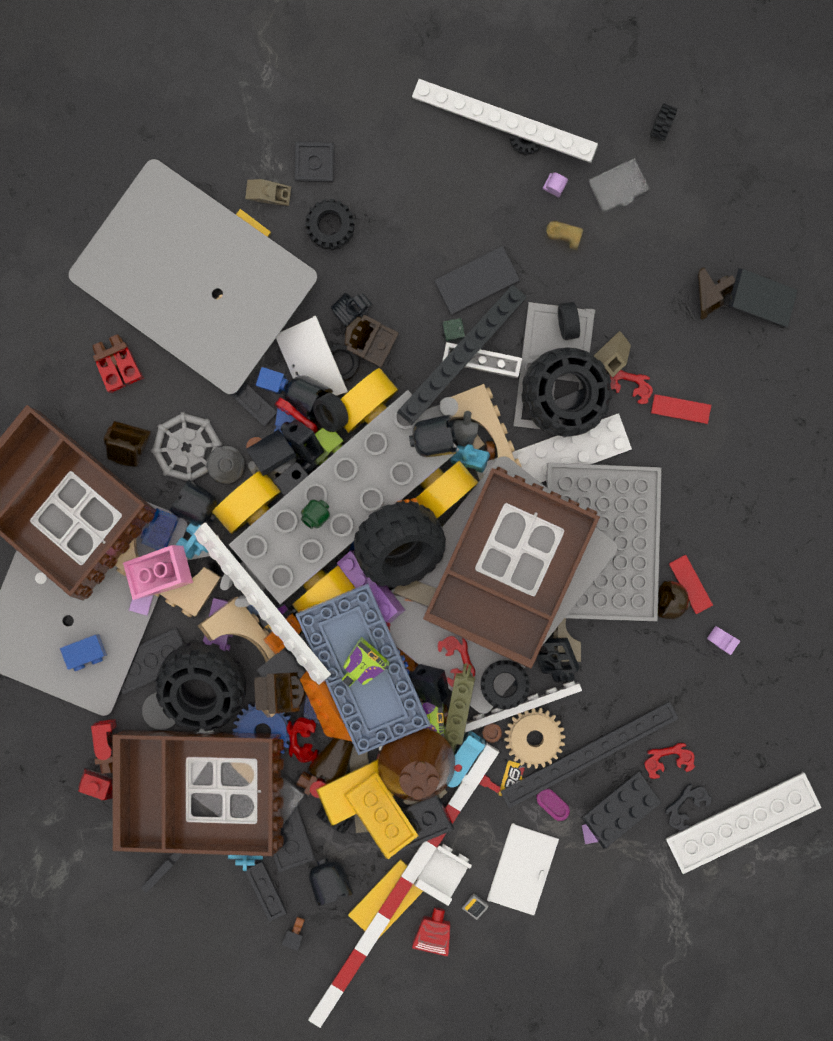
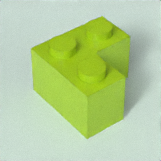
[305,428,345,466]

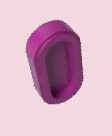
[536,788,570,821]

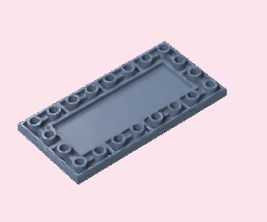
[295,583,431,755]

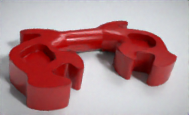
[610,370,653,404]
[275,398,319,434]
[437,636,475,687]
[286,717,318,763]
[644,743,695,779]

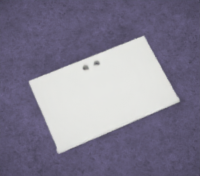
[276,316,348,396]
[487,823,559,915]

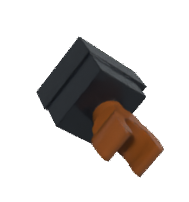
[282,917,304,951]

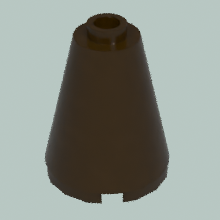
[308,738,354,783]

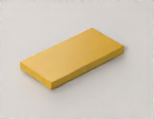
[316,759,394,825]
[345,772,418,859]
[348,859,423,939]

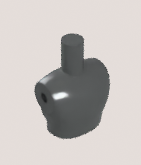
[454,411,479,445]

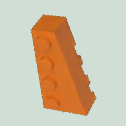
[300,671,352,741]

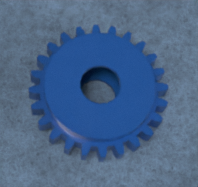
[233,704,293,754]

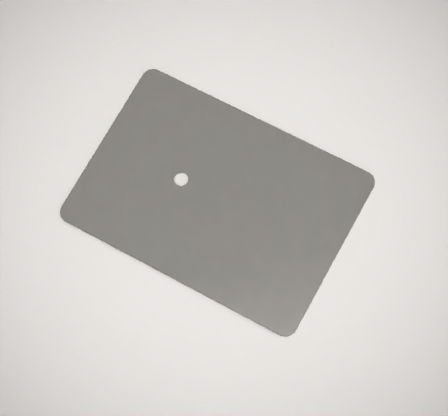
[69,159,317,394]
[390,457,617,713]
[0,479,187,716]

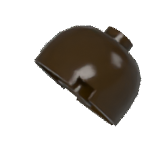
[658,580,690,620]

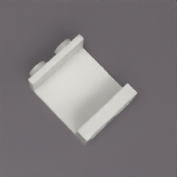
[414,844,472,906]

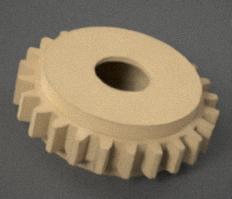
[504,708,565,769]

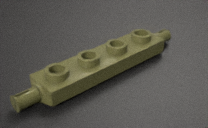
[444,664,475,753]

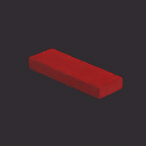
[651,394,711,424]
[668,555,713,614]

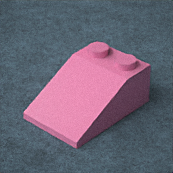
[123,545,193,600]

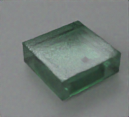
[443,318,465,341]

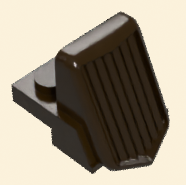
[697,267,735,320]
[344,315,399,368]
[103,421,151,467]
[254,672,306,714]

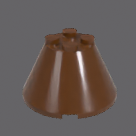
[378,728,455,801]

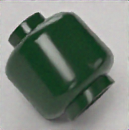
[301,499,330,529]

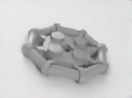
[151,411,223,481]

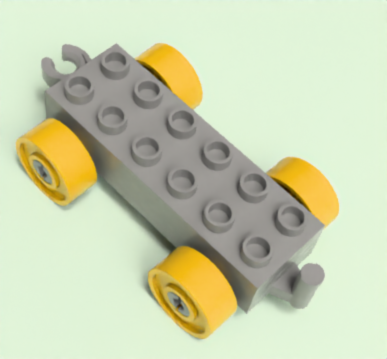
[212,368,478,612]

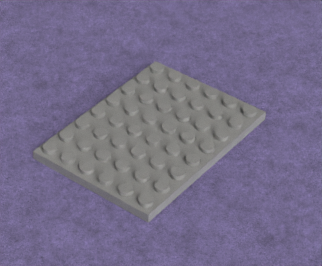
[546,463,661,621]

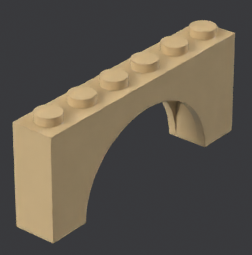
[450,384,522,468]
[115,538,222,618]
[198,596,276,717]

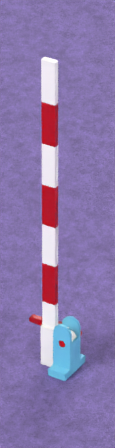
[308,731,501,1028]

